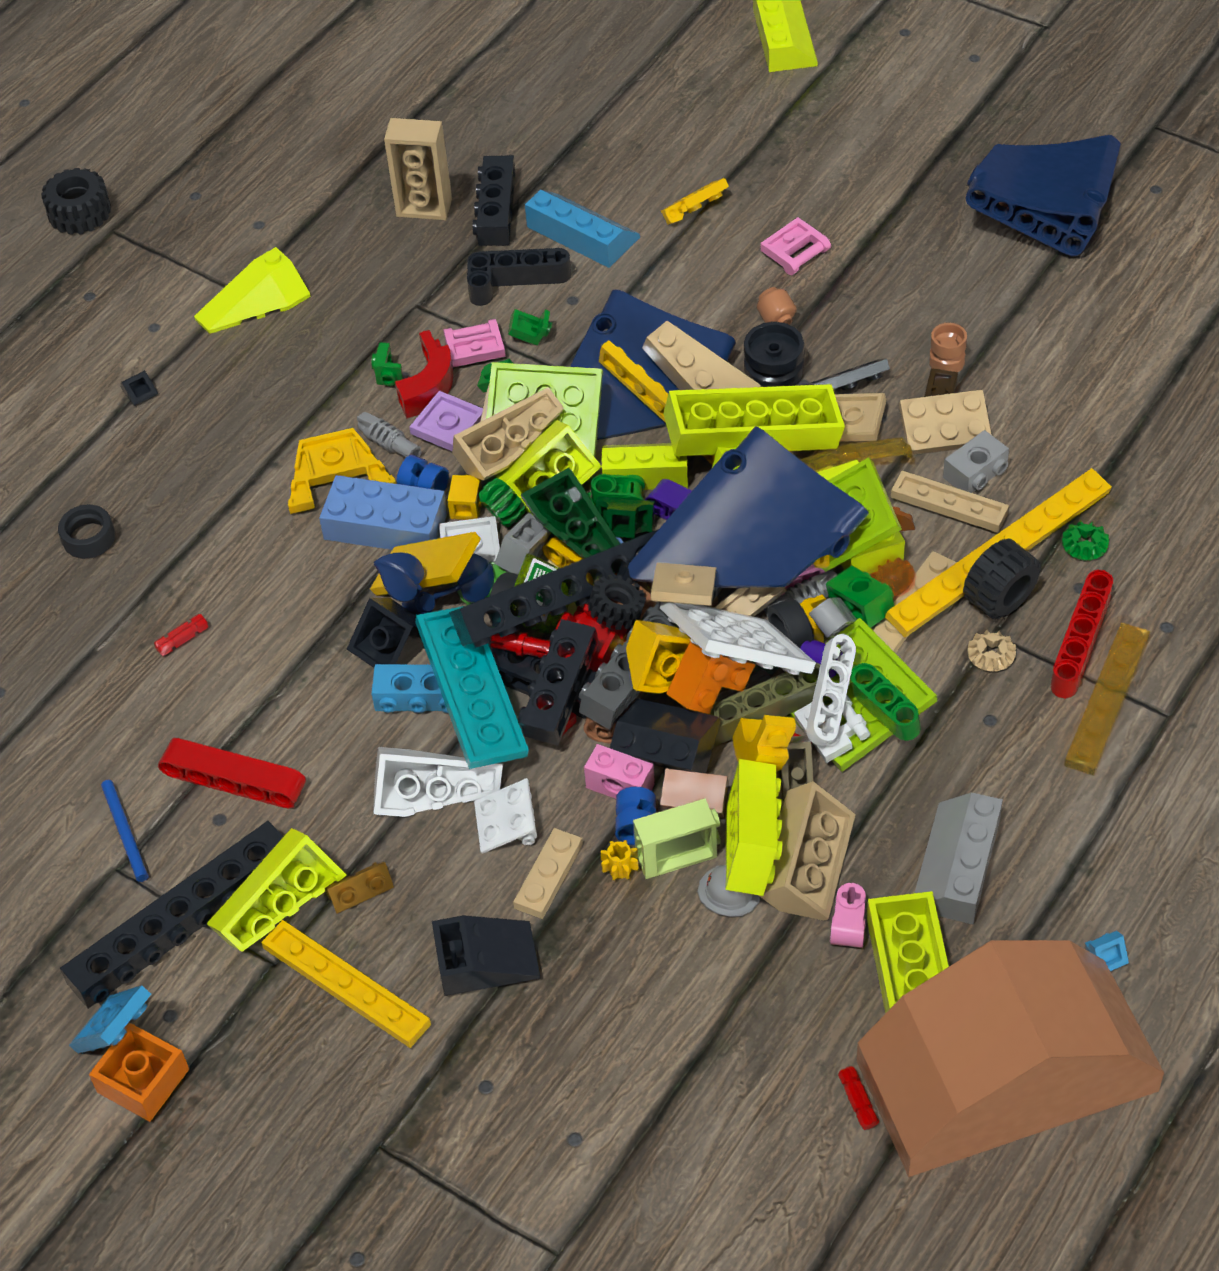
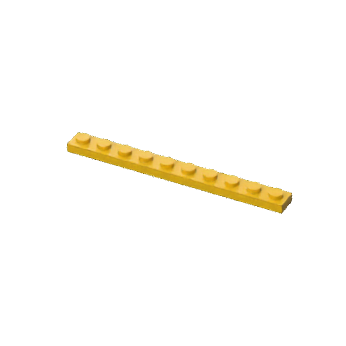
[885,468,1112,638]

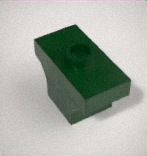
[596,496,655,538]

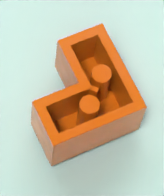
[666,641,755,714]

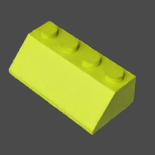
[753,0,818,72]

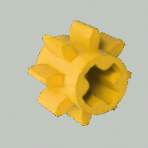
[600,840,639,880]

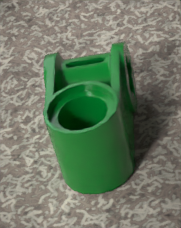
[591,474,645,507]

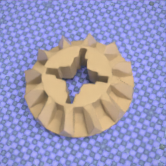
[968,629,1016,672]

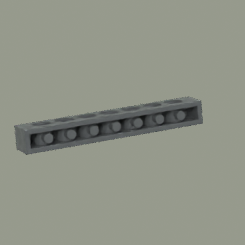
[579,587,725,730]

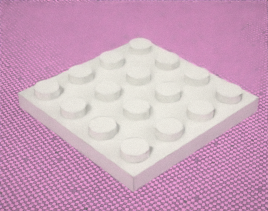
[660,602,816,675]

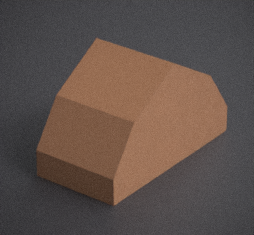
[856,940,1164,1177]

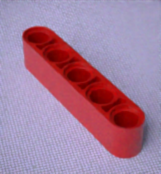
[1050,569,1113,699]
[158,738,306,809]

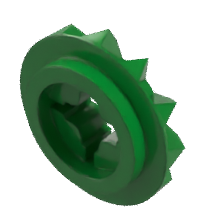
[1062,520,1109,560]

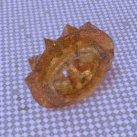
[871,557,915,597]

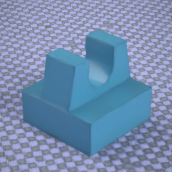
[1085,930,1129,971]

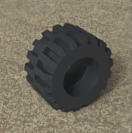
[41,168,111,234]
[963,538,1041,619]

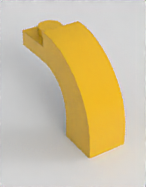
[732,715,796,772]

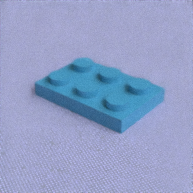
[69,985,151,1054]

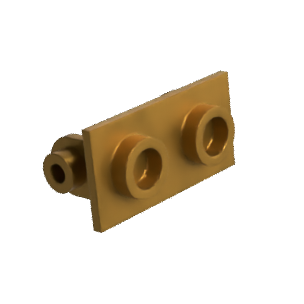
[325,861,394,914]

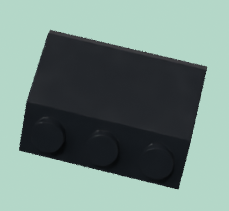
[610,698,721,773]

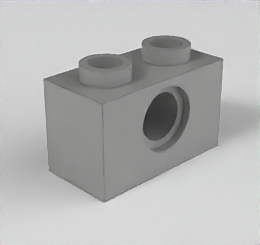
[943,430,1009,493]
[494,513,551,575]

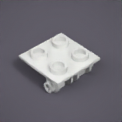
[474,778,537,854]

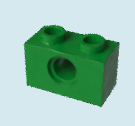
[825,565,894,628]

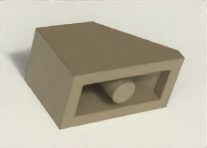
[780,735,814,803]

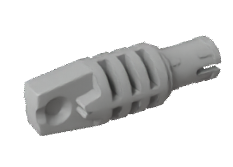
[357,412,422,458]
[764,570,837,617]

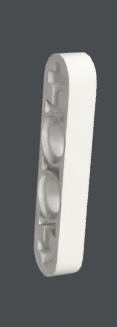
[806,634,856,746]

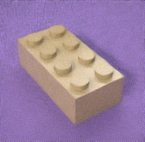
[384,118,452,220]

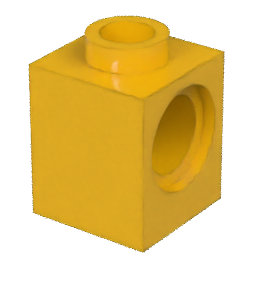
[447,475,482,520]

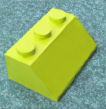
[495,420,602,515]
[602,443,688,490]

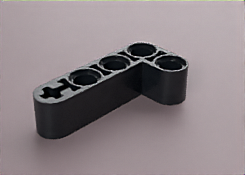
[467,248,572,306]

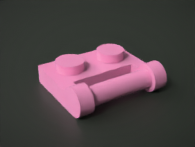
[761,217,831,275]
[443,319,506,367]

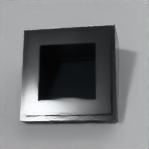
[120,370,158,406]

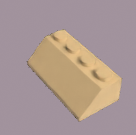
[759,781,856,921]

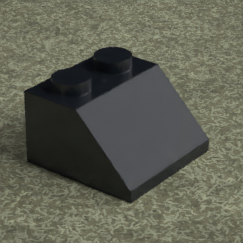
[347,597,423,668]

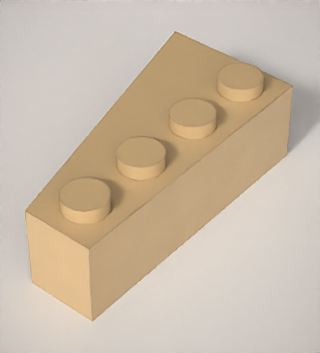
[642,321,761,390]

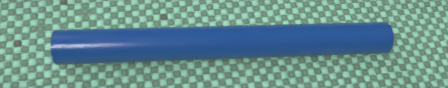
[101,780,149,882]

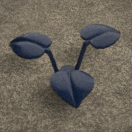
[373,552,494,615]

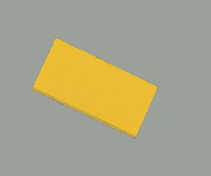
[370,532,481,596]

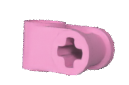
[830,883,866,948]

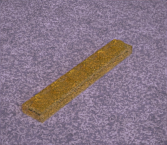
[1064,622,1150,776]

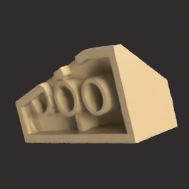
[452,387,564,481]

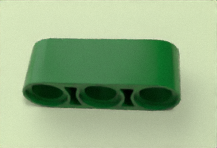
[850,663,921,741]

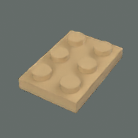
[899,390,992,455]

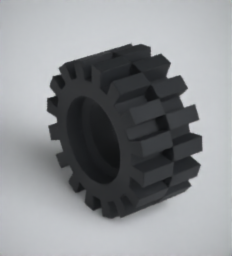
[588,575,646,630]

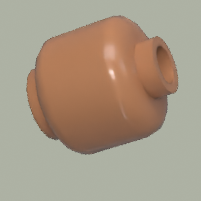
[757,287,796,325]

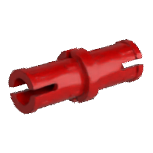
[491,632,550,658]

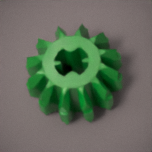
[479,478,526,527]

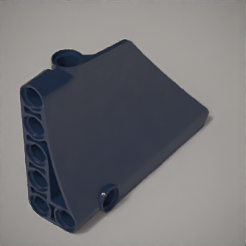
[966,135,1121,256]
[570,290,736,440]
[628,426,869,588]

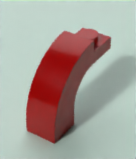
[395,330,454,419]

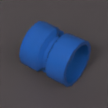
[396,455,449,492]
[615,787,656,845]

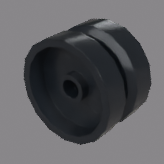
[744,322,804,387]

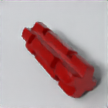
[154,614,208,656]
[838,1066,879,1130]

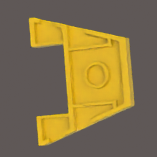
[288,428,396,514]

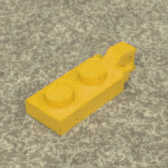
[661,178,729,225]

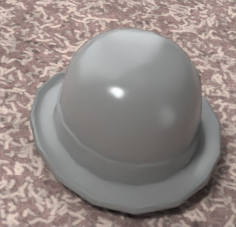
[697,865,760,917]

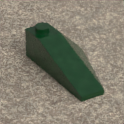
[521,467,620,574]

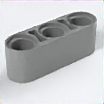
[809,598,857,638]

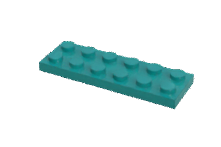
[415,606,529,769]

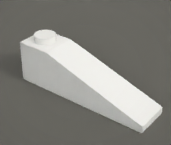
[373,747,503,817]

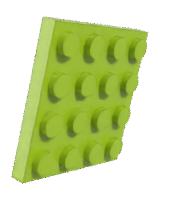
[486,362,603,480]
[782,618,937,772]

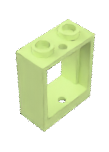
[633,798,721,879]

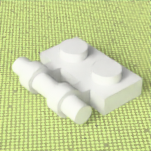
[794,695,870,763]

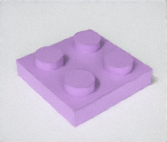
[410,391,483,451]

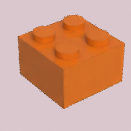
[89,1022,189,1122]

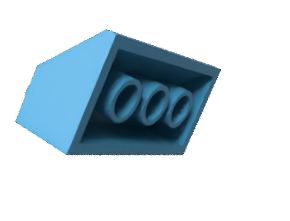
[525,190,640,268]

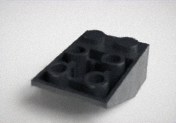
[432,915,540,996]

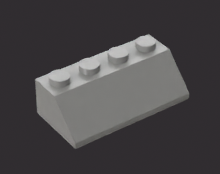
[914,792,1003,924]

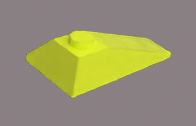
[194,247,311,334]

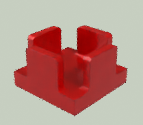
[556,604,630,672]

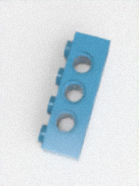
[371,664,448,713]

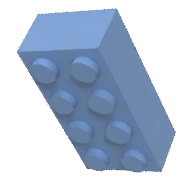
[319,475,448,550]

